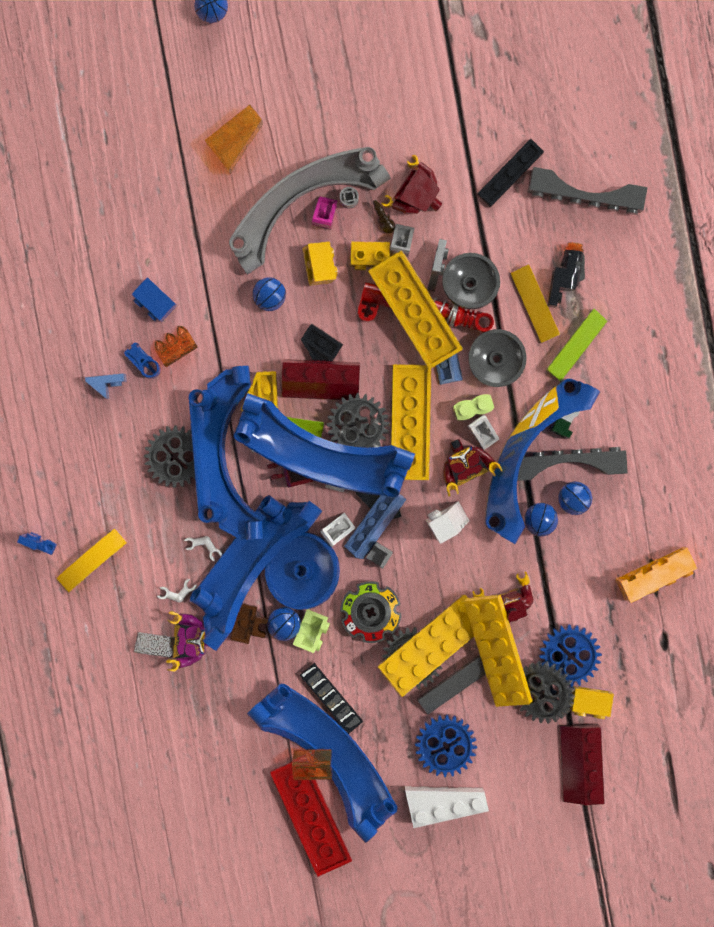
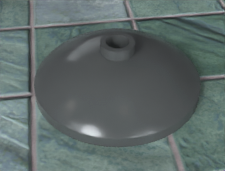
[442,253,500,309]
[468,329,527,387]

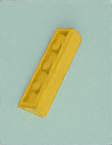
[510,264,560,343]

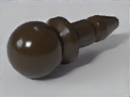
[373,200,395,233]

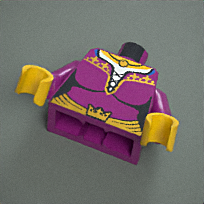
[166,611,209,672]

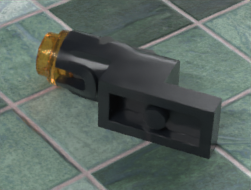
[547,242,585,308]

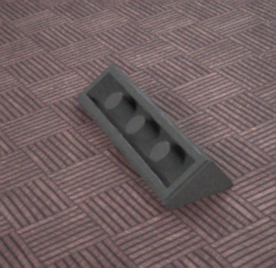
[417,655,486,714]

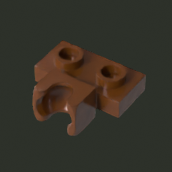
[230,603,268,644]

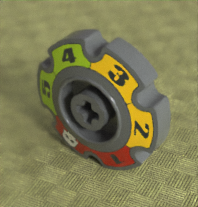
[340,581,401,643]

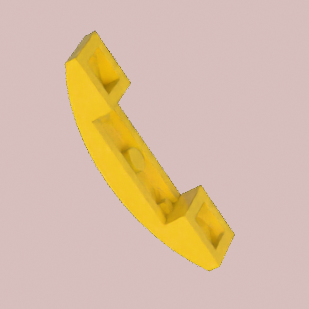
[57,529,127,592]

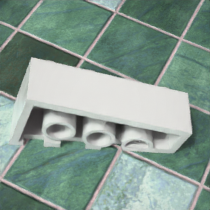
[426,501,470,544]
[405,786,489,828]

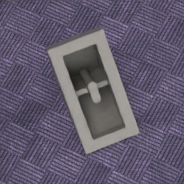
[390,224,415,257]

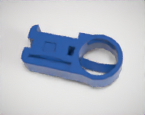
[124,342,161,379]

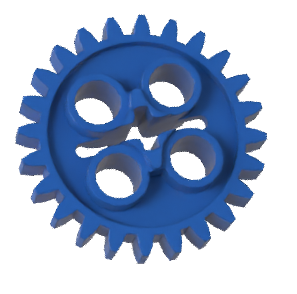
[539,624,602,687]
[415,714,477,777]

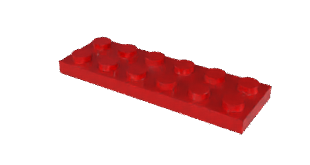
[270,756,352,877]

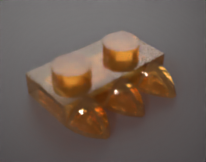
[154,326,198,368]

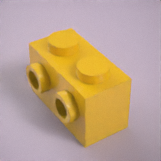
[302,241,338,286]
[351,241,390,270]
[570,686,614,719]

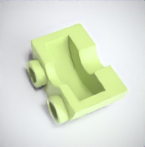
[293,609,330,653]

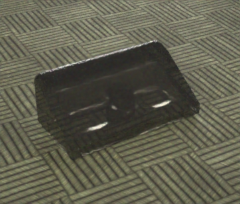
[134,632,174,658]

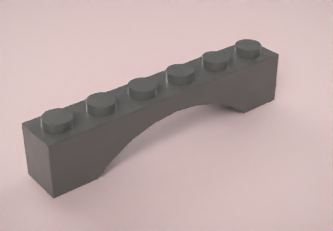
[528,167,648,215]
[517,447,628,481]

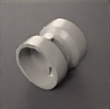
[340,187,359,209]

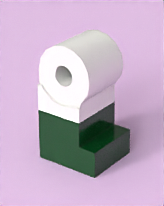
[550,411,580,439]

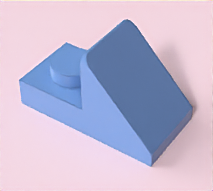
[85,374,127,399]

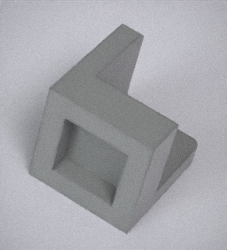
[366,541,393,569]

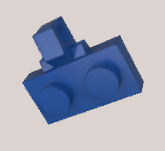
[17,532,57,555]

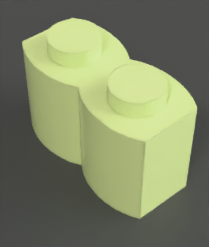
[452,394,494,421]

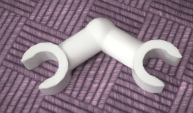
[184,536,222,561]
[157,579,197,603]

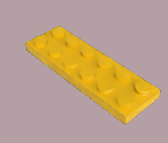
[368,250,463,370]
[391,364,431,480]
[377,594,474,697]
[464,594,532,707]

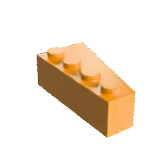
[615,547,697,603]

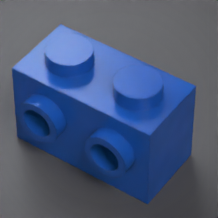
[132,277,177,322]

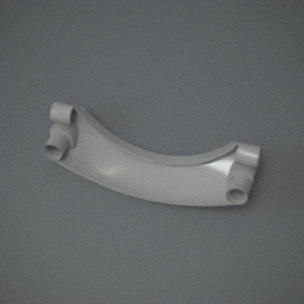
[229,147,391,275]

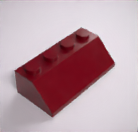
[282,359,360,400]
[560,724,605,805]

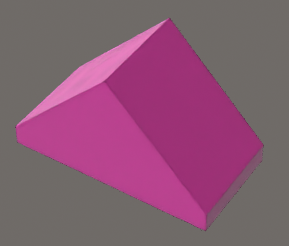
[312,196,338,230]

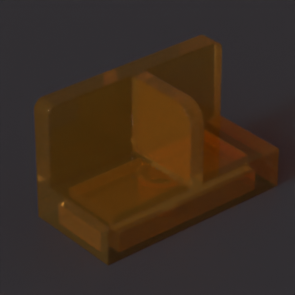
[292,749,332,780]

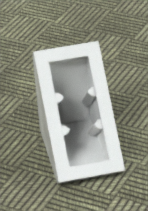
[467,414,499,450]
[320,513,355,547]

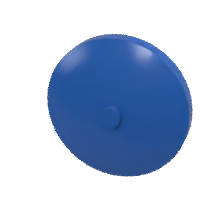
[265,533,340,610]

